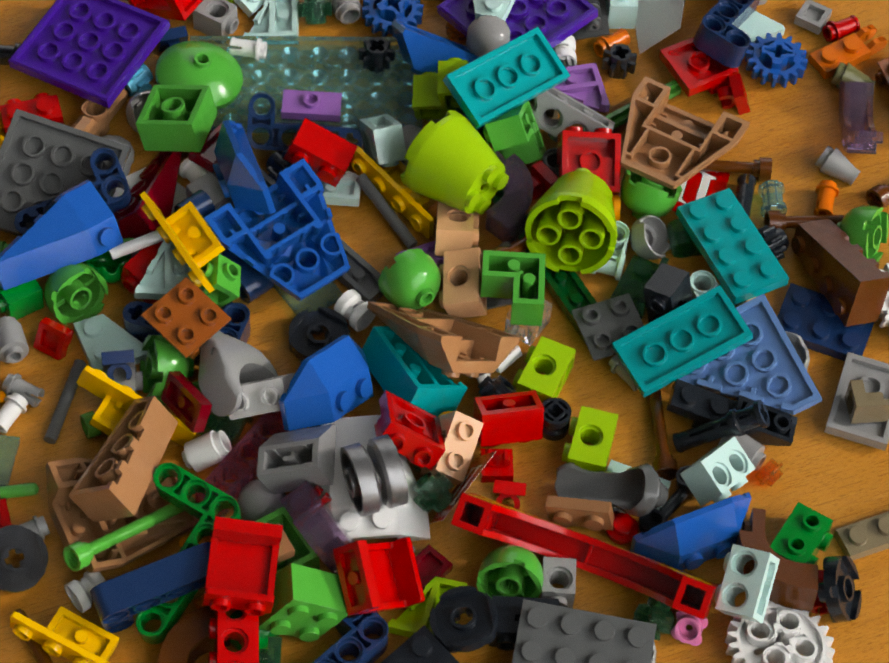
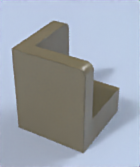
[845,380,889,424]

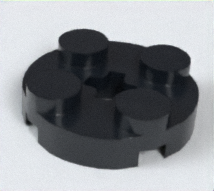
[289,307,350,361]
[0,525,48,593]
[818,556,862,623]
[430,586,499,653]

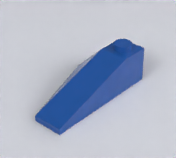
[0,179,124,291]

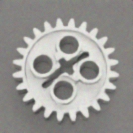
[725,600,835,663]

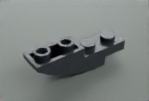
[666,379,798,446]

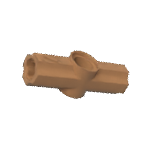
[71,88,129,137]

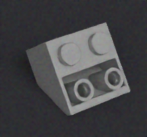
[257,424,337,494]

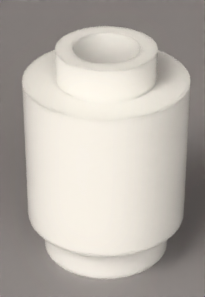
[182,430,232,472]

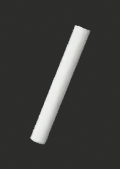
[109,230,164,260]

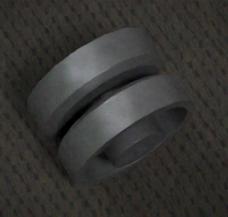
[340,434,409,517]

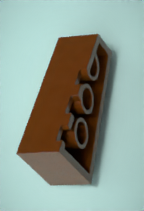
[791,219,889,327]

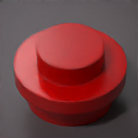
[606,513,638,545]

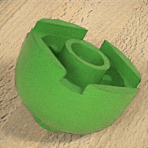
[620,169,682,219]
[837,205,889,262]
[378,248,441,310]
[44,263,109,325]
[140,335,194,397]
[476,545,544,598]

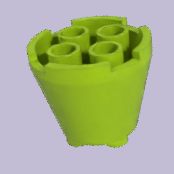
[400,110,509,215]
[525,168,617,275]

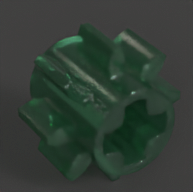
[298,0,332,24]
[413,472,454,513]
[633,597,675,641]

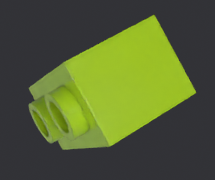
[512,336,576,403]
[561,406,619,471]

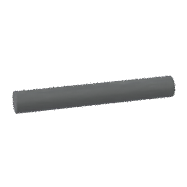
[356,173,418,249]
[44,359,86,444]

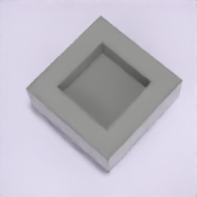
[794,0,832,35]

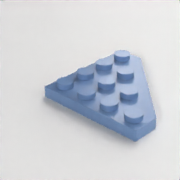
[679,294,822,415]

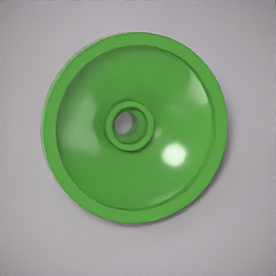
[155,41,243,110]

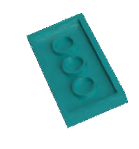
[443,27,571,129]
[676,188,789,305]
[612,285,753,398]

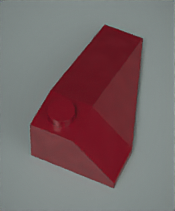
[113,151,182,238]

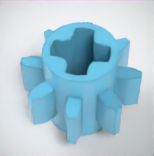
[125,63,153,97]

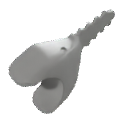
[198,331,278,417]

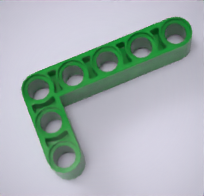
[136,463,242,644]

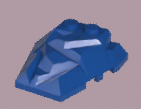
[204,158,350,301]

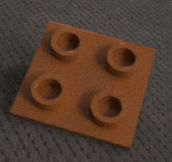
[141,277,232,359]

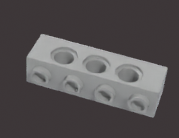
[531,87,615,142]

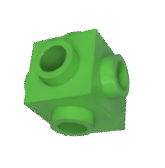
[199,254,241,308]

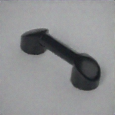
[639,465,694,532]

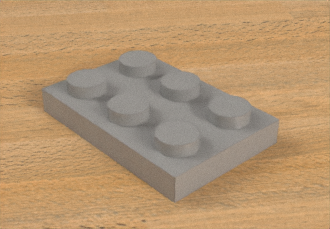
[824,352,889,451]

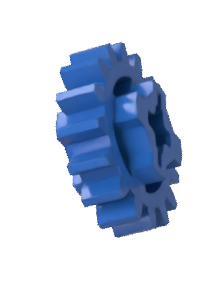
[362,0,423,39]
[745,33,808,88]

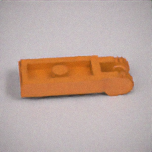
[808,24,888,79]

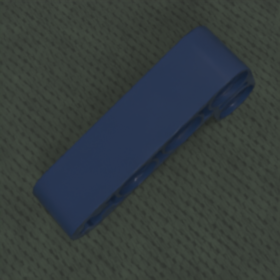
[693,0,760,68]
[247,92,363,151]
[14,148,131,236]
[174,189,274,304]
[123,301,251,360]
[90,542,210,633]
[313,612,389,663]

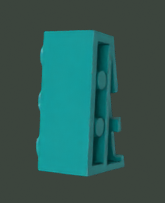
[362,326,468,417]

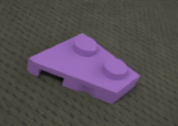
[555,63,610,113]

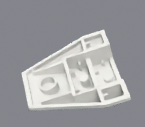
[299,415,430,549]

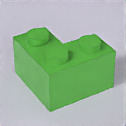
[483,101,546,169]
[480,250,546,326]

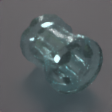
[758,180,787,217]

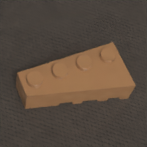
[68,396,178,522]

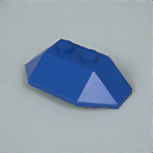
[392,19,480,75]
[213,120,276,214]
[279,335,374,431]
[630,492,752,570]

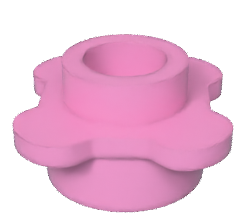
[671,610,708,646]

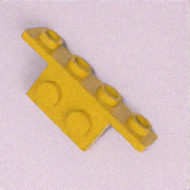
[351,145,436,238]
[139,191,226,293]
[76,365,196,447]
[10,606,120,663]

